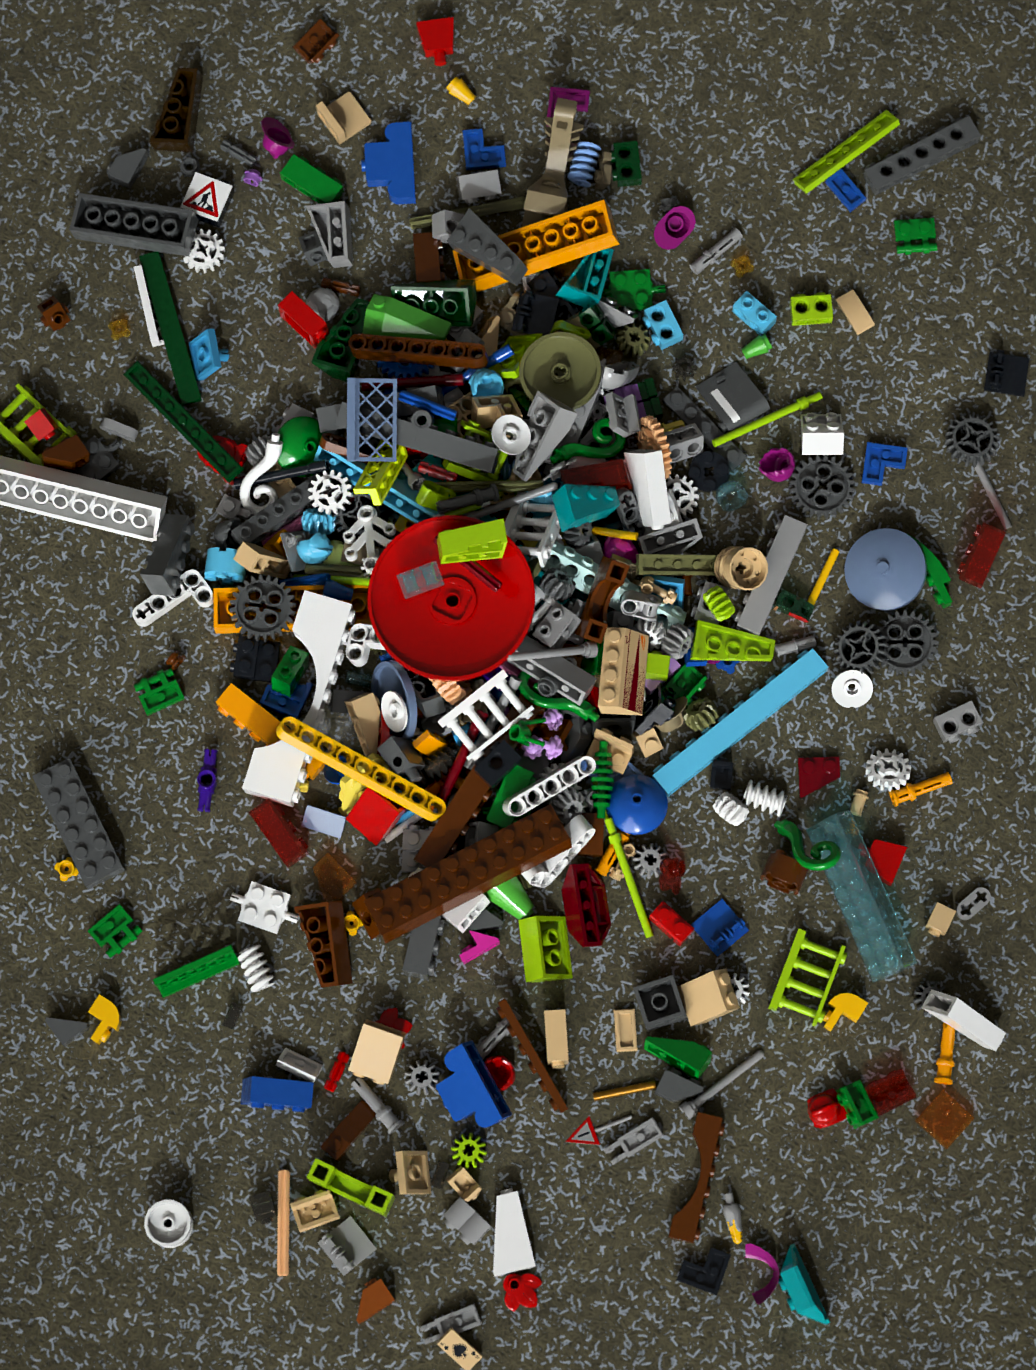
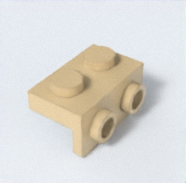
[290,1189,340,1233]

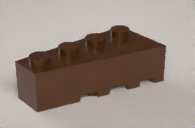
[294,900,353,988]

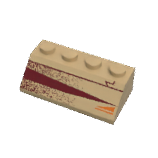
[598,627,649,716]

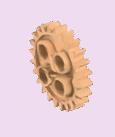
[636,415,672,480]

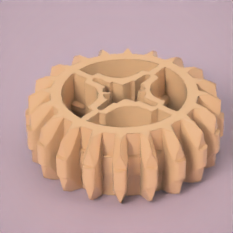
[429,679,472,706]

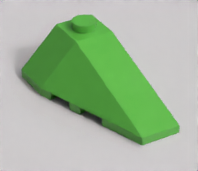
[362,294,452,340]

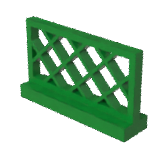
[153,944,240,998]

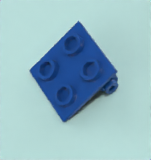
[691,899,749,957]

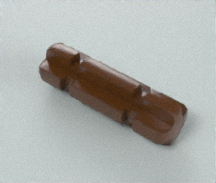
[321,277,361,296]

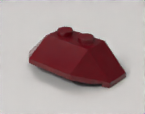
[561,863,611,947]

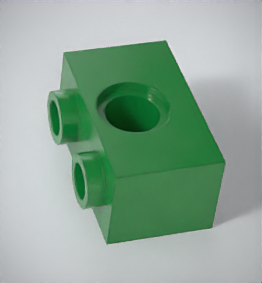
[272,645,309,697]

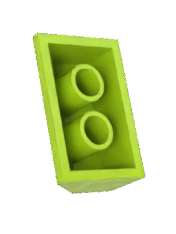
[518,916,573,982]

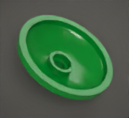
[278,416,323,477]

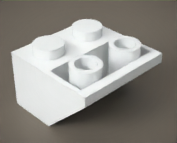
[801,412,844,455]

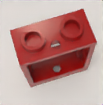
[278,291,329,348]

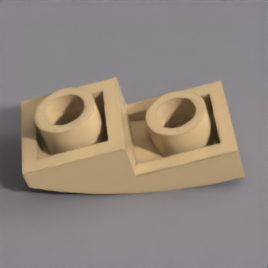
[836,290,875,335]

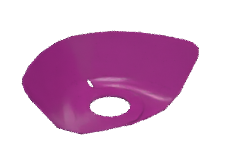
[745,1243,779,1304]

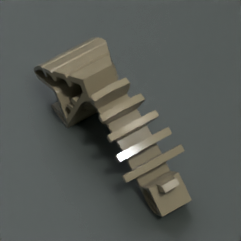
[521,98,584,227]

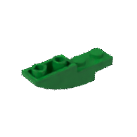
[906,533,952,609]

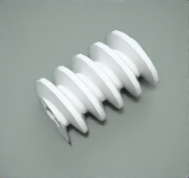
[742,779,788,817]
[238,945,275,992]

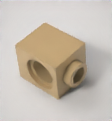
[925,902,956,937]

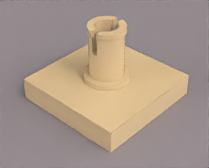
[389,1151,431,1195]

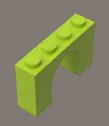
[306,1158,395,1217]

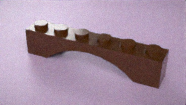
[668,1112,725,1244]

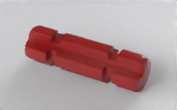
[418,461,458,482]
[324,1051,350,1092]

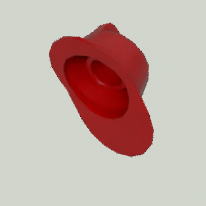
[807,1088,847,1128]

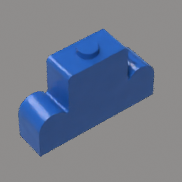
[361,122,416,204]
[436,1040,513,1128]

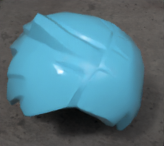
[468,368,504,397]
[296,532,333,564]

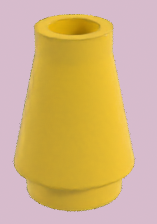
[446,76,476,105]

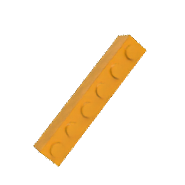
[216,683,326,781]

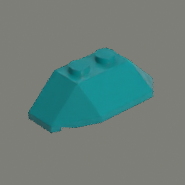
[778,1243,830,1325]

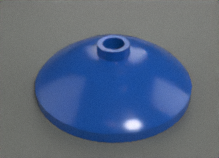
[606,774,668,835]

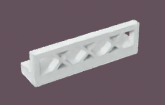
[134,265,164,347]

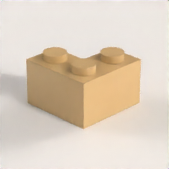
[471,394,523,439]

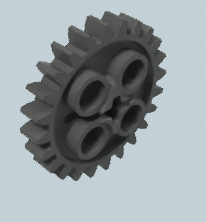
[789,455,855,520]
[229,574,297,642]
[872,610,939,677]

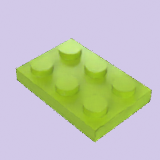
[489,333,543,379]

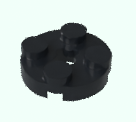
[688,451,730,492]

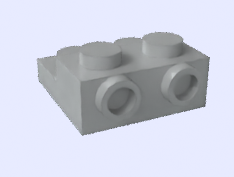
[401,825,435,873]

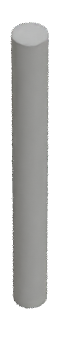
[974,461,1012,530]

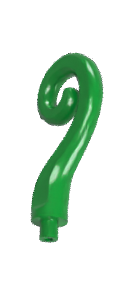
[550,417,626,464]
[518,671,600,722]
[774,819,841,871]

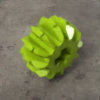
[703,585,735,622]
[451,1133,487,1169]

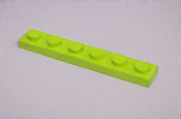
[793,110,900,194]

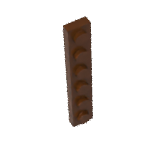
[496,998,568,1113]

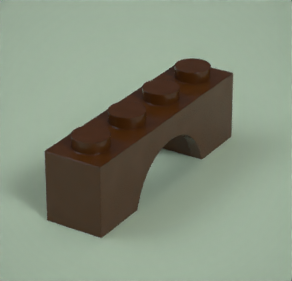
[574,556,630,644]

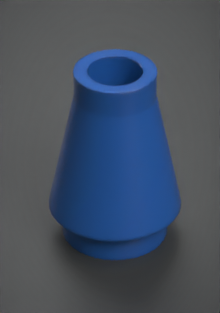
[322,580,354,601]

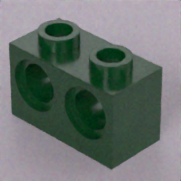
[610,141,642,187]

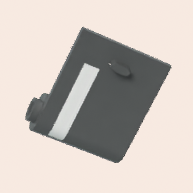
[696,362,770,433]

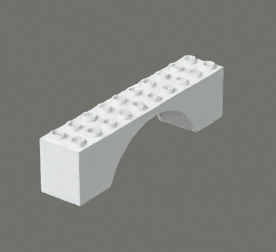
[242,590,357,807]

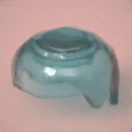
[715,480,748,511]

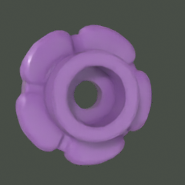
[243,169,263,187]

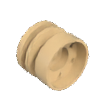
[714,546,768,590]

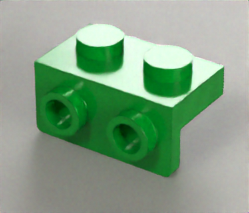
[665,662,708,707]
[836,1080,879,1129]

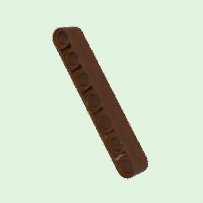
[349,334,489,369]

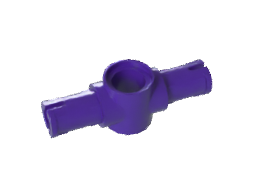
[197,749,218,812]

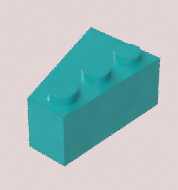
[555,248,614,308]
[552,484,620,532]

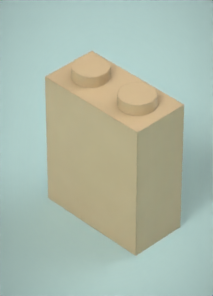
[677,968,740,1026]
[544,1009,569,1069]
[348,1019,406,1085]

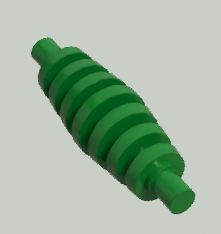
[591,741,614,819]

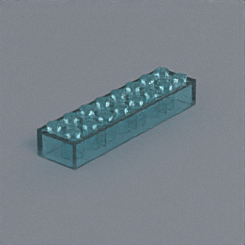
[806,810,918,983]

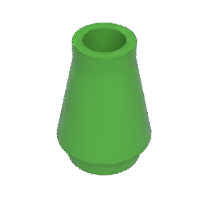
[741,334,772,359]

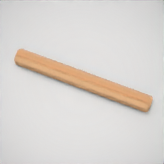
[277,1170,290,1276]

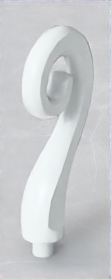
[239,433,283,515]

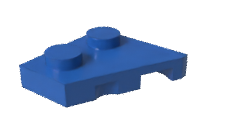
[259,683,313,719]

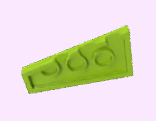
[690,620,775,662]

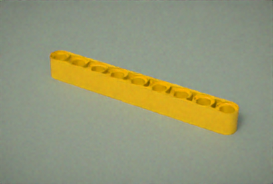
[276,716,446,821]

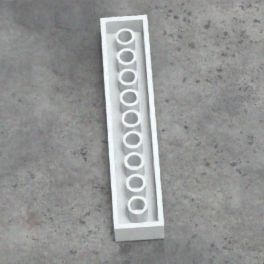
[0,456,167,542]

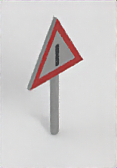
[565,1115,632,1145]

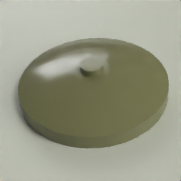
[519,332,602,410]

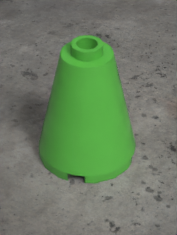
[483,876,534,920]

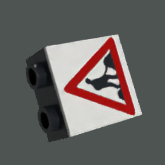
[180,172,234,228]

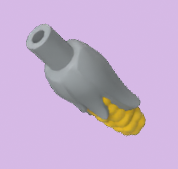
[723,1193,743,1244]

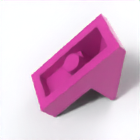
[459,930,500,964]

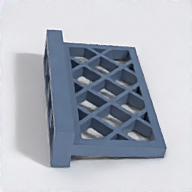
[347,378,397,462]

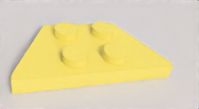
[338,753,389,816]

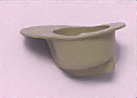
[653,697,688,733]

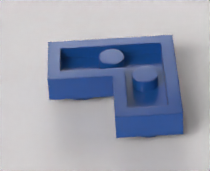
[463,128,506,171]
[861,442,908,486]

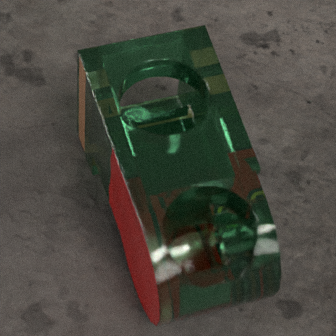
[772,589,815,623]

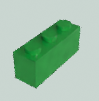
[280,154,344,204]
[486,765,537,828]

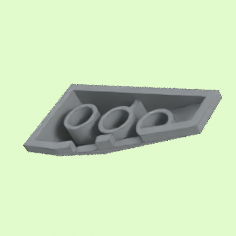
[513,391,578,481]

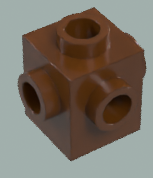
[36,296,71,331]

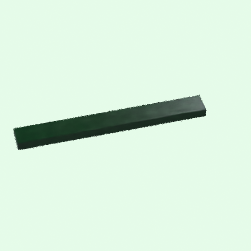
[139,252,202,406]
[123,360,244,483]

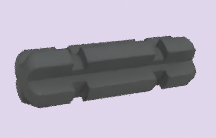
[220,139,257,167]

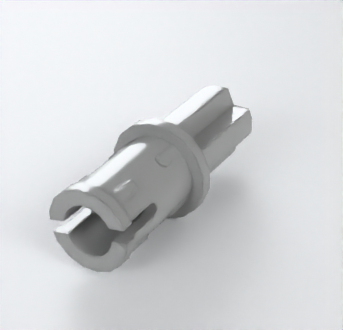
[775,636,816,657]

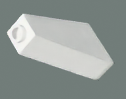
[624,449,671,530]
[408,868,490,933]
[921,989,1006,1051]
[493,1188,536,1277]

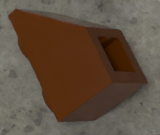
[42,434,90,472]

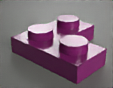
[546,87,590,127]

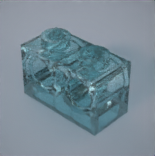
[396,561,445,599]

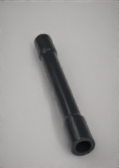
[234,459,330,490]

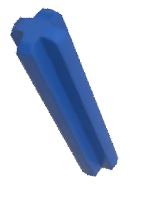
[398,390,457,421]
[278,573,331,586]

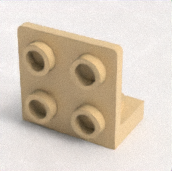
[315,92,372,145]
[586,728,634,775]

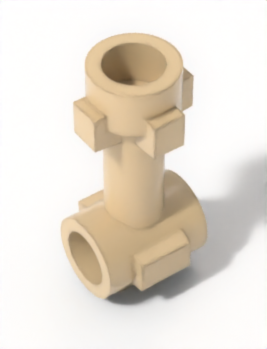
[639,576,678,605]
[609,843,636,881]

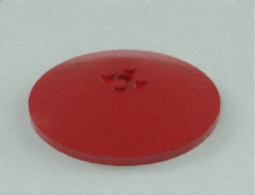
[368,515,535,682]

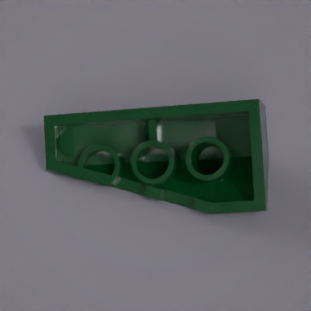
[391,279,477,327]
[312,298,370,382]

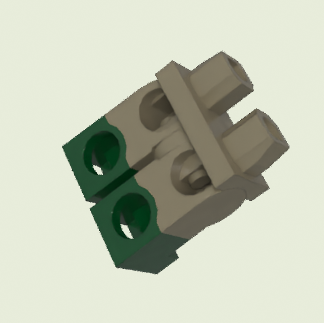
[556,300,616,349]

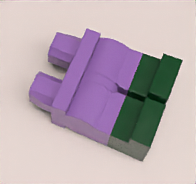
[603,377,663,420]

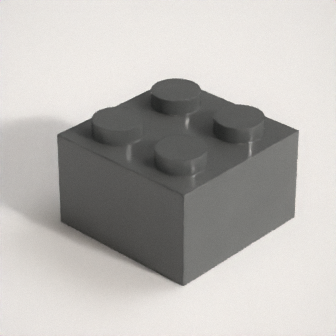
[633,975,688,1031]

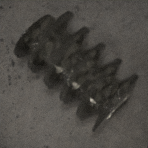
[421,742,460,783]

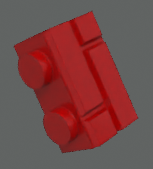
[649,901,694,947]

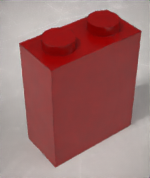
[346,778,407,846]

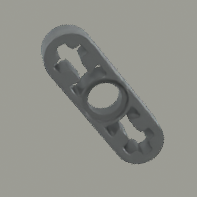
[616,487,645,537]

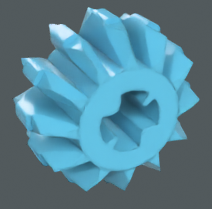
[301,507,336,535]

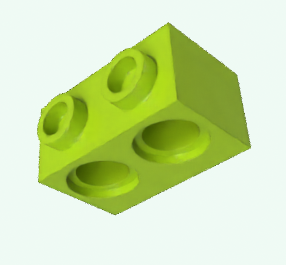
[790,292,833,326]

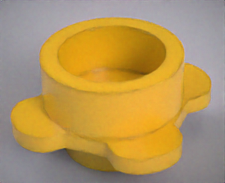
[55,857,79,882]
[344,911,363,936]

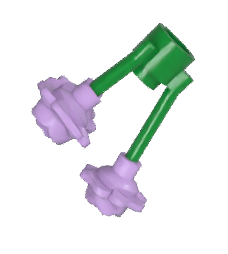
[509,708,563,760]

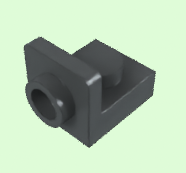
[298,230,327,266]

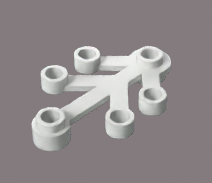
[343,505,396,574]

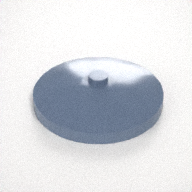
[844,528,927,611]
[371,660,417,739]

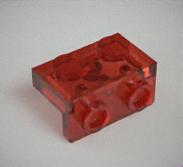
[865,1069,916,1116]

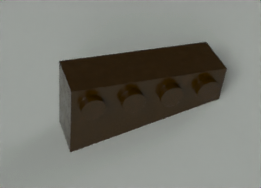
[149,67,203,152]

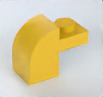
[823,993,868,1032]
[88,994,122,1045]

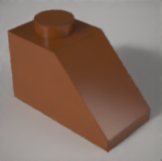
[356,1278,395,1324]

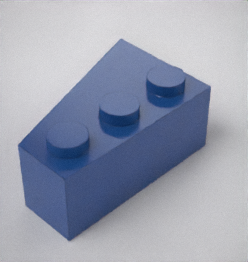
[241,1076,314,1112]

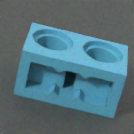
[732,291,777,336]
[642,300,684,350]

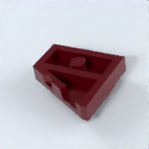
[798,757,840,798]

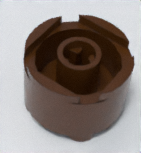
[760,849,808,895]

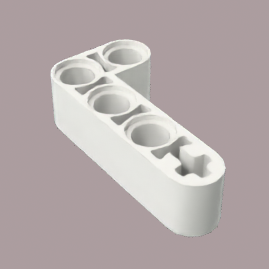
[132,569,213,627]
[346,623,385,667]
[521,815,595,888]

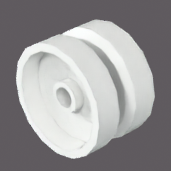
[144,1200,194,1248]

